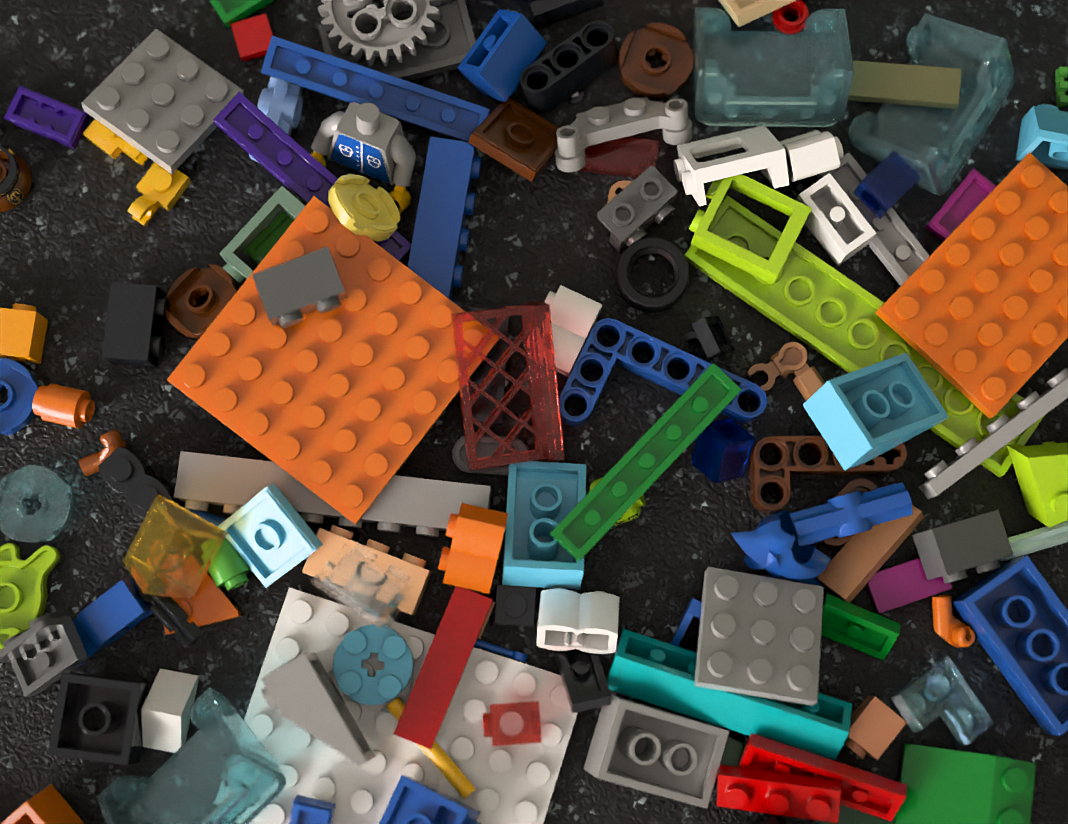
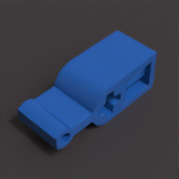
[73,576,153,669]

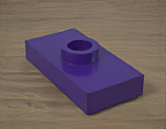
[4,85,91,149]

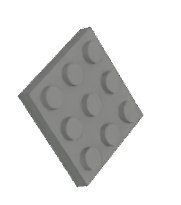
[82,29,244,174]
[694,567,824,706]

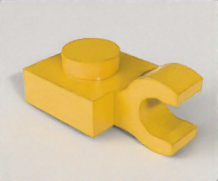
[83,119,149,166]
[128,162,191,226]

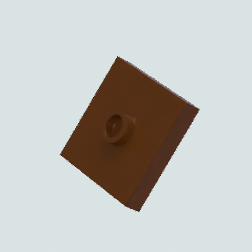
[468,97,559,182]

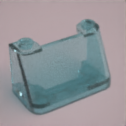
[694,8,854,127]
[848,13,1014,196]
[96,687,286,824]

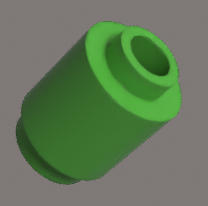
[199,532,252,591]

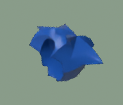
[731,511,832,587]

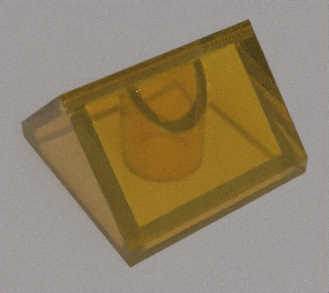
[123,494,228,600]

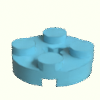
[333,625,414,705]

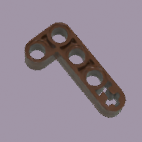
[749,436,907,514]

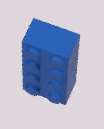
[952,556,1068,736]

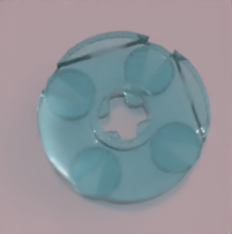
[0,465,73,544]

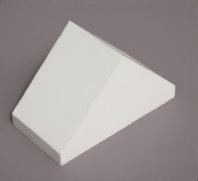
[141,668,200,754]

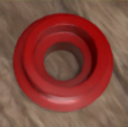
[772,0,810,35]

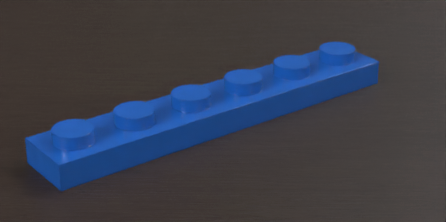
[261,35,490,142]

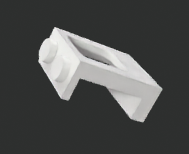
[674,125,789,206]

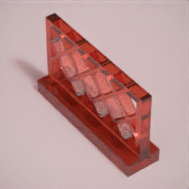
[451,300,565,470]

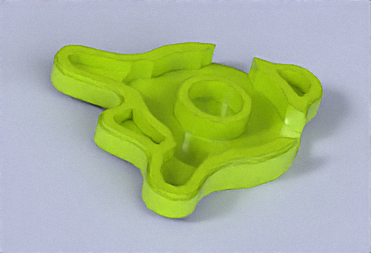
[0,543,61,650]

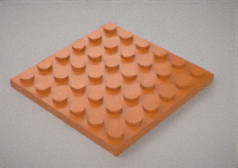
[167,196,500,525]

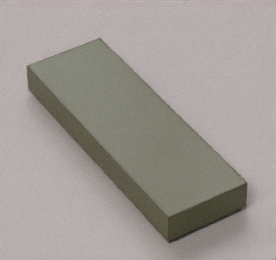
[843,60,962,109]

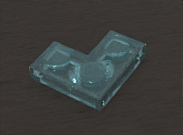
[891,656,994,746]

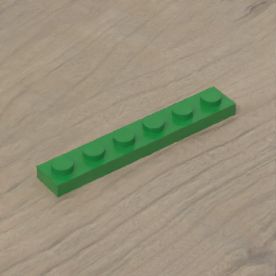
[550,363,742,562]

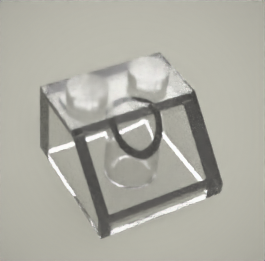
[311,542,415,629]

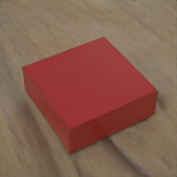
[231,13,273,62]

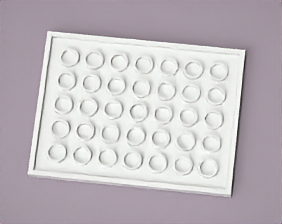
[211,587,578,824]

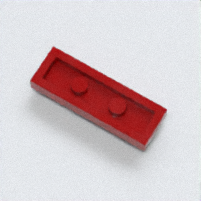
[717,765,842,824]

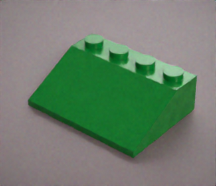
[894,743,1036,824]

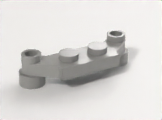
[555,97,693,172]

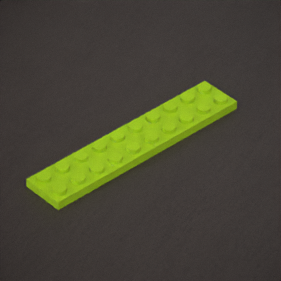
[685,195,1046,478]

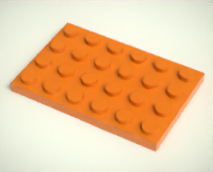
[875,152,1068,419]

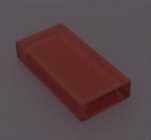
[580,137,659,178]

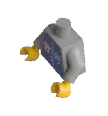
[309,102,416,214]

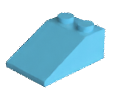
[803,353,949,471]
[502,460,586,590]

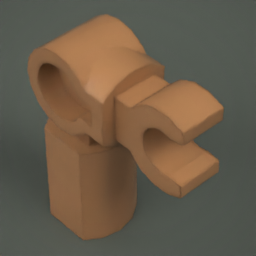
[747,342,825,401]

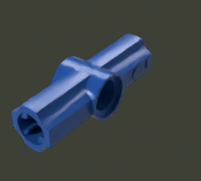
[787,482,913,547]

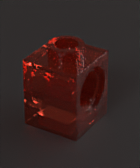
[483,700,542,746]

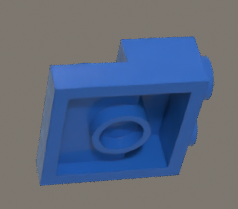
[379,775,481,824]

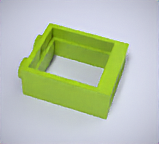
[689,174,812,285]

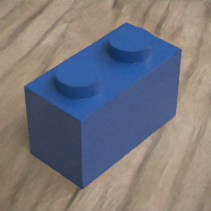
[457,9,547,102]

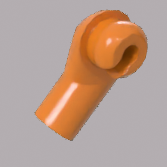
[932,595,975,648]

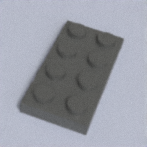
[318,0,476,81]

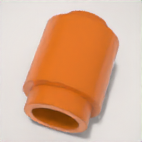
[32,383,95,428]

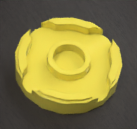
[328,174,400,242]

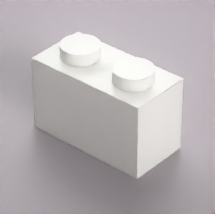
[796,173,877,267]

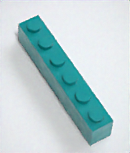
[606,629,852,761]

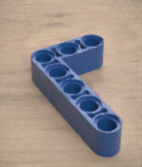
[558,318,767,427]

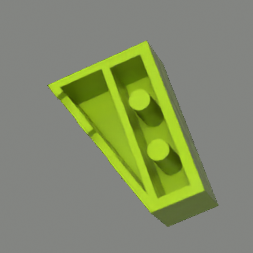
[1007,441,1068,528]

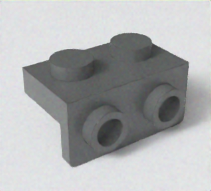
[597,166,678,253]
[0,614,89,697]

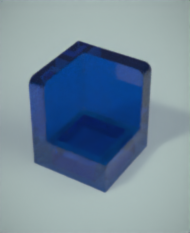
[853,151,920,219]
[691,418,755,483]

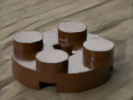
[619,23,694,99]
[165,264,239,339]

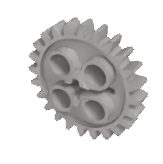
[318,0,441,67]

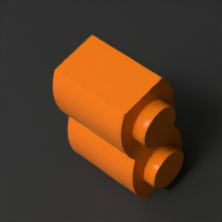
[438,503,508,594]

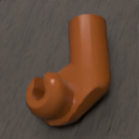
[78,429,127,477]

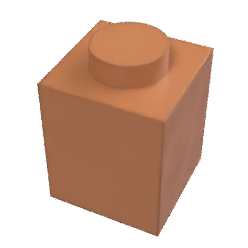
[843,695,907,760]

